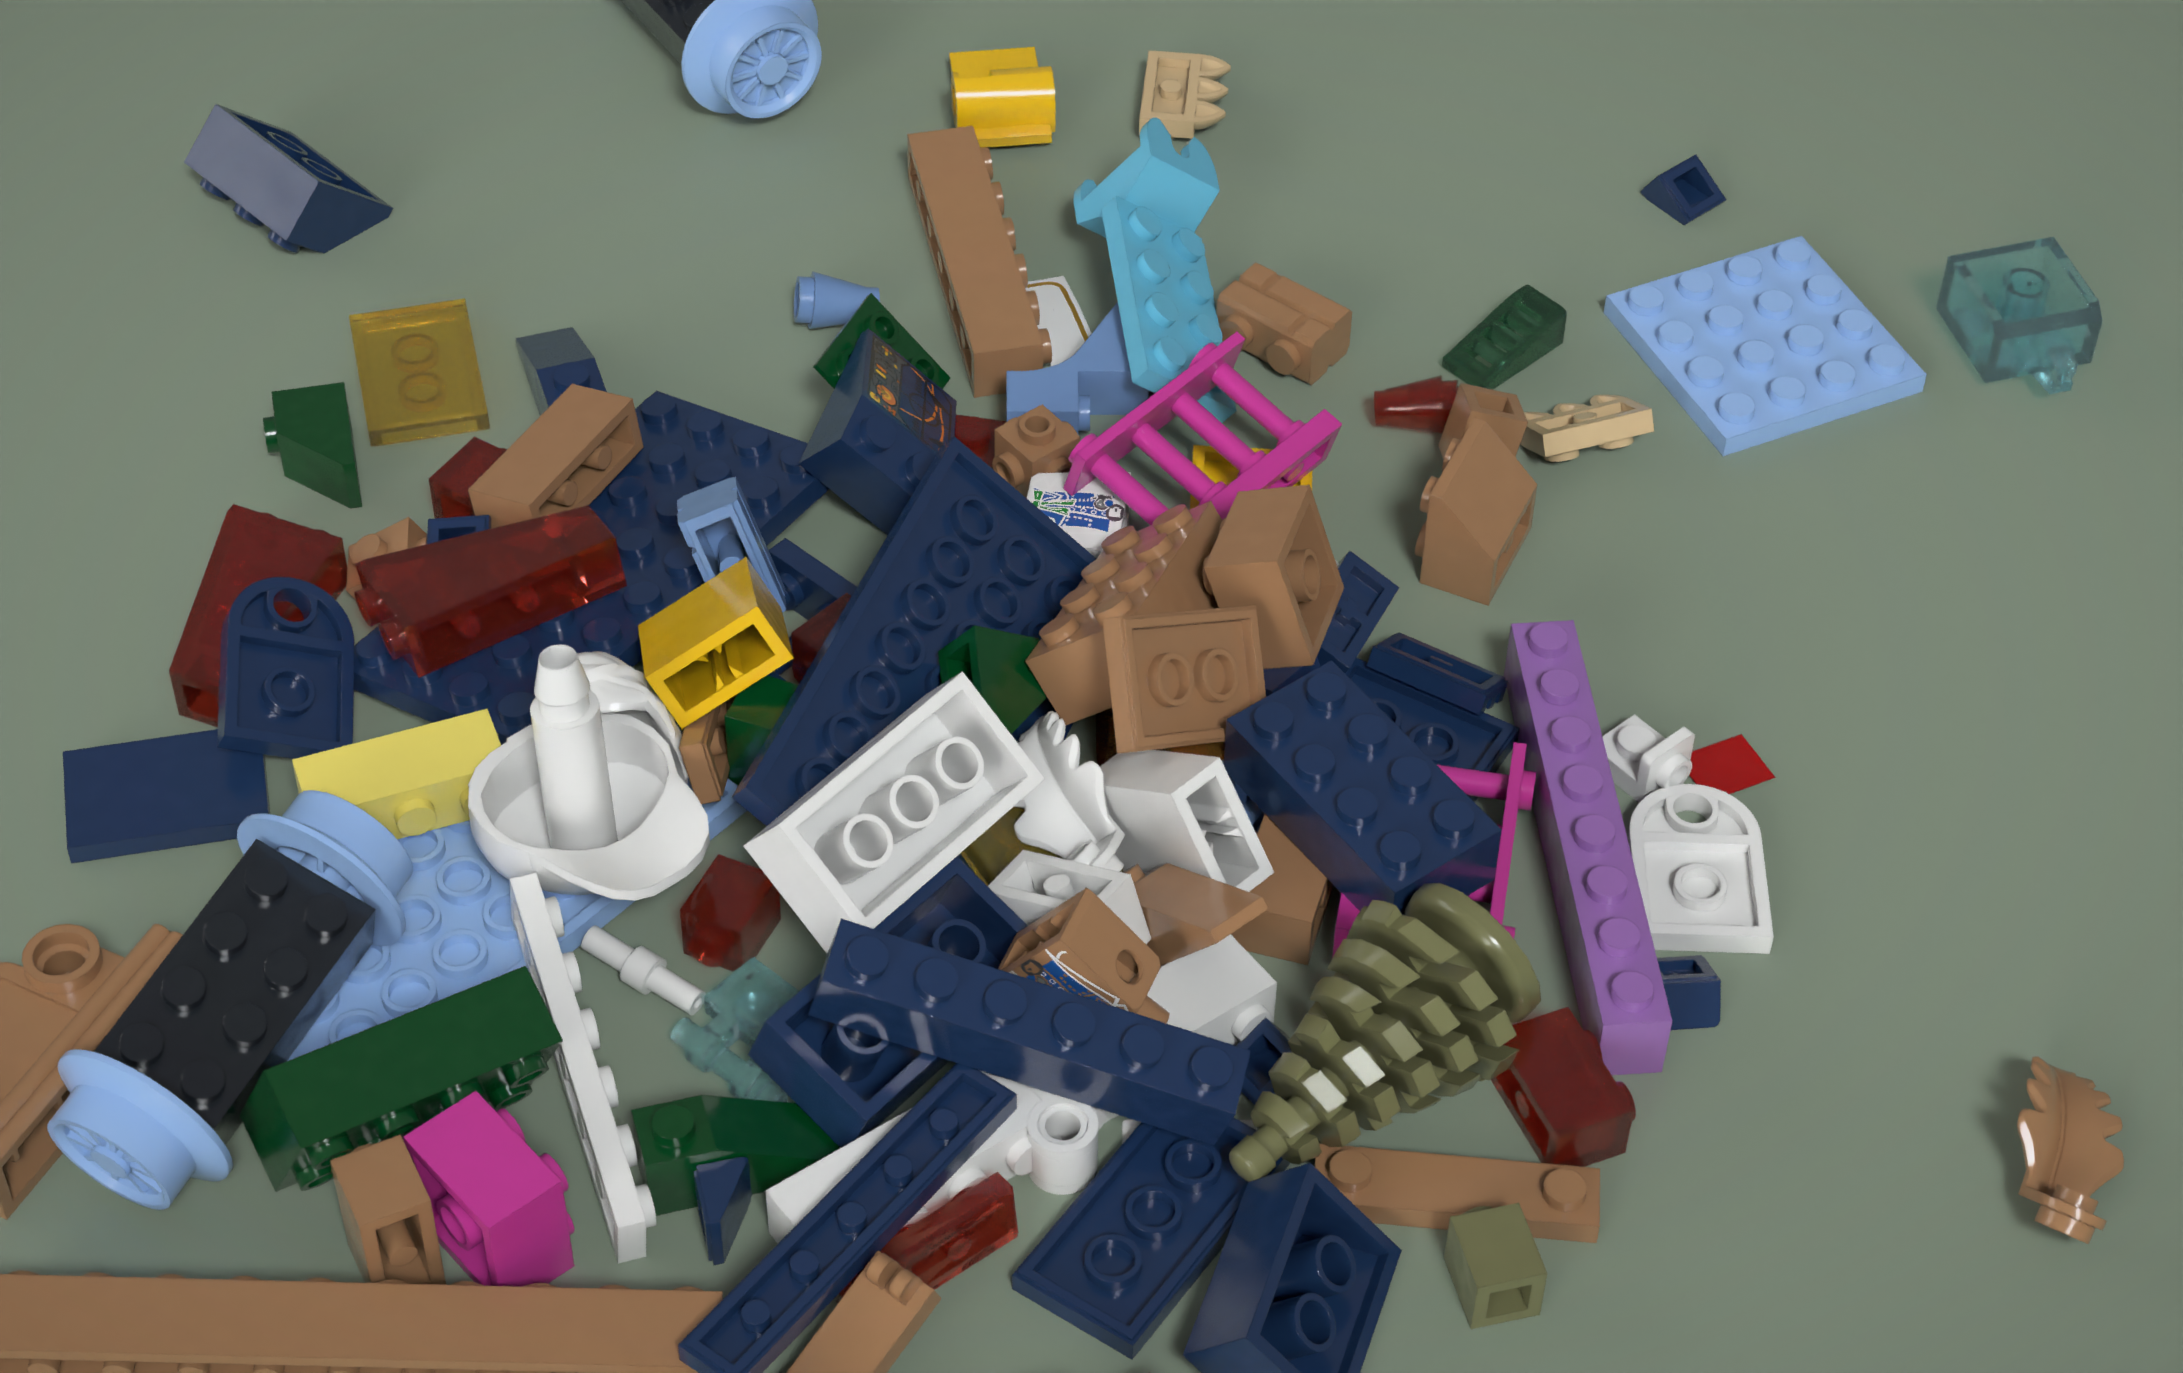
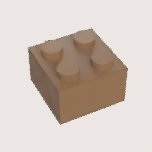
[1202,485,1344,669]

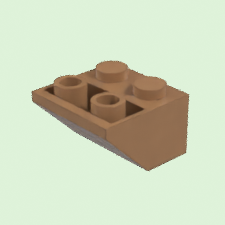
[1415,418,1537,606]

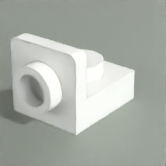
[1602,714,1695,803]

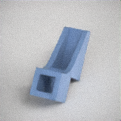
[1006,302,1149,434]

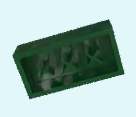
[239,966,563,1192]

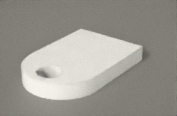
[1627,784,1774,954]

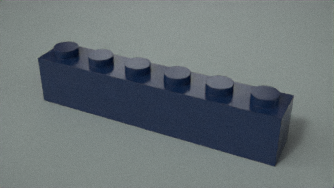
[808,918,1251,1145]

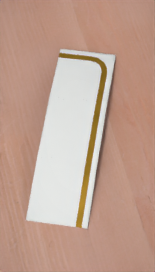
[1025,276,1092,366]

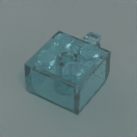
[1936,237,2103,395]

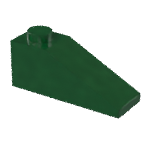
[631,1095,840,1216]

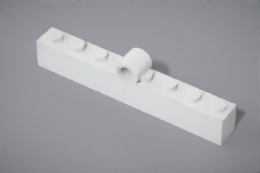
[766,934,1277,1253]

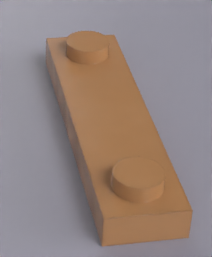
[1314,1143,1600,1243]

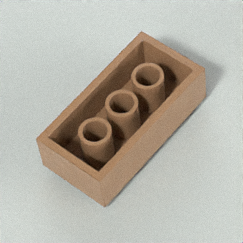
[1025,501,1222,725]

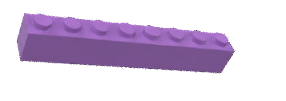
[1504,620,1672,1076]

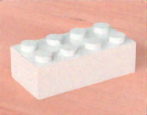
[743,671,1045,953]

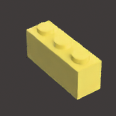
[292,709,501,840]

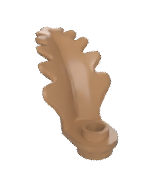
[2017,1056,2124,1244]

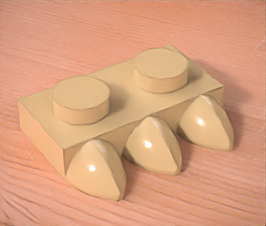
[1139,50,1231,139]
[1521,395,1654,462]

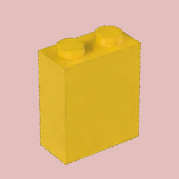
[638,557,793,729]

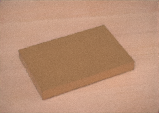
[1102,605,1266,754]

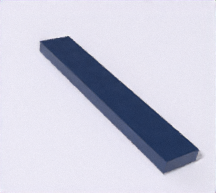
[678,1063,1017,1373]

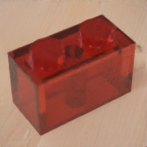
[1491,1007,1636,1167]

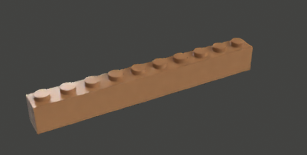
[0,1270,723,1373]

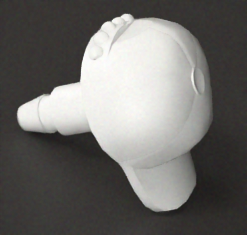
[468,645,710,901]

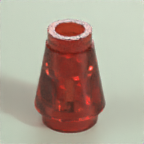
[1374,375,1459,433]

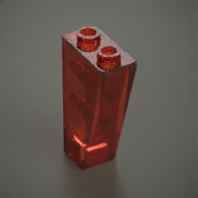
[169,504,347,727]
[354,505,627,678]

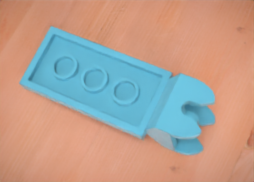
[1073,118,1237,423]

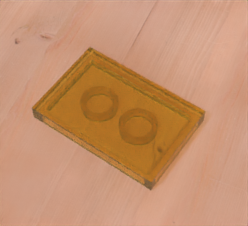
[349,298,490,447]

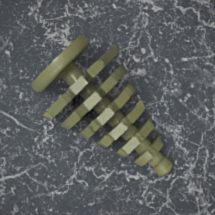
[1229,883,1541,1182]

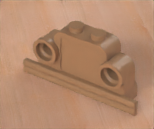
[0,924,182,1220]

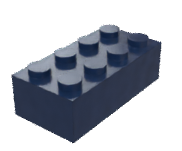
[1224,660,1502,915]
[748,856,1028,1148]

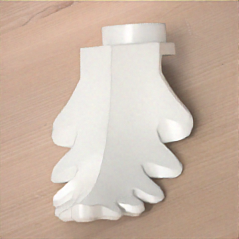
[1014,711,1125,872]

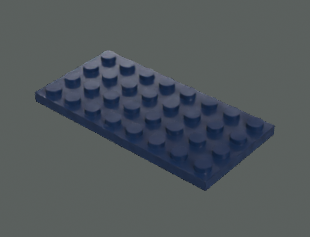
[354,391,829,745]
[731,436,1096,886]

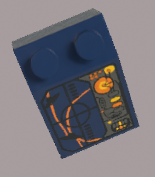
[798,328,957,535]

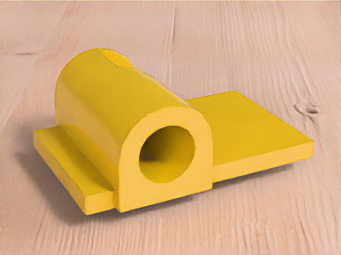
[949,47,1056,148]

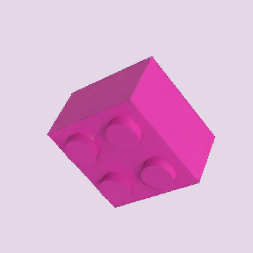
[403,1091,575,1287]

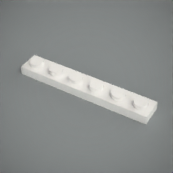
[510,872,656,1264]

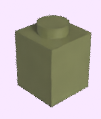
[1444,1203,1547,1329]

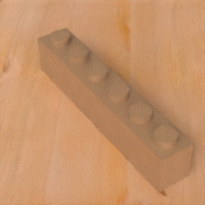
[907,126,1052,398]

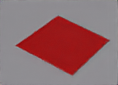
[1689,734,1776,794]

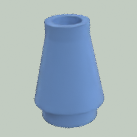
[793,271,880,329]

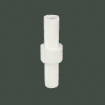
[581,925,706,1016]

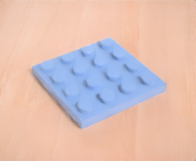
[1604,236,1927,456]

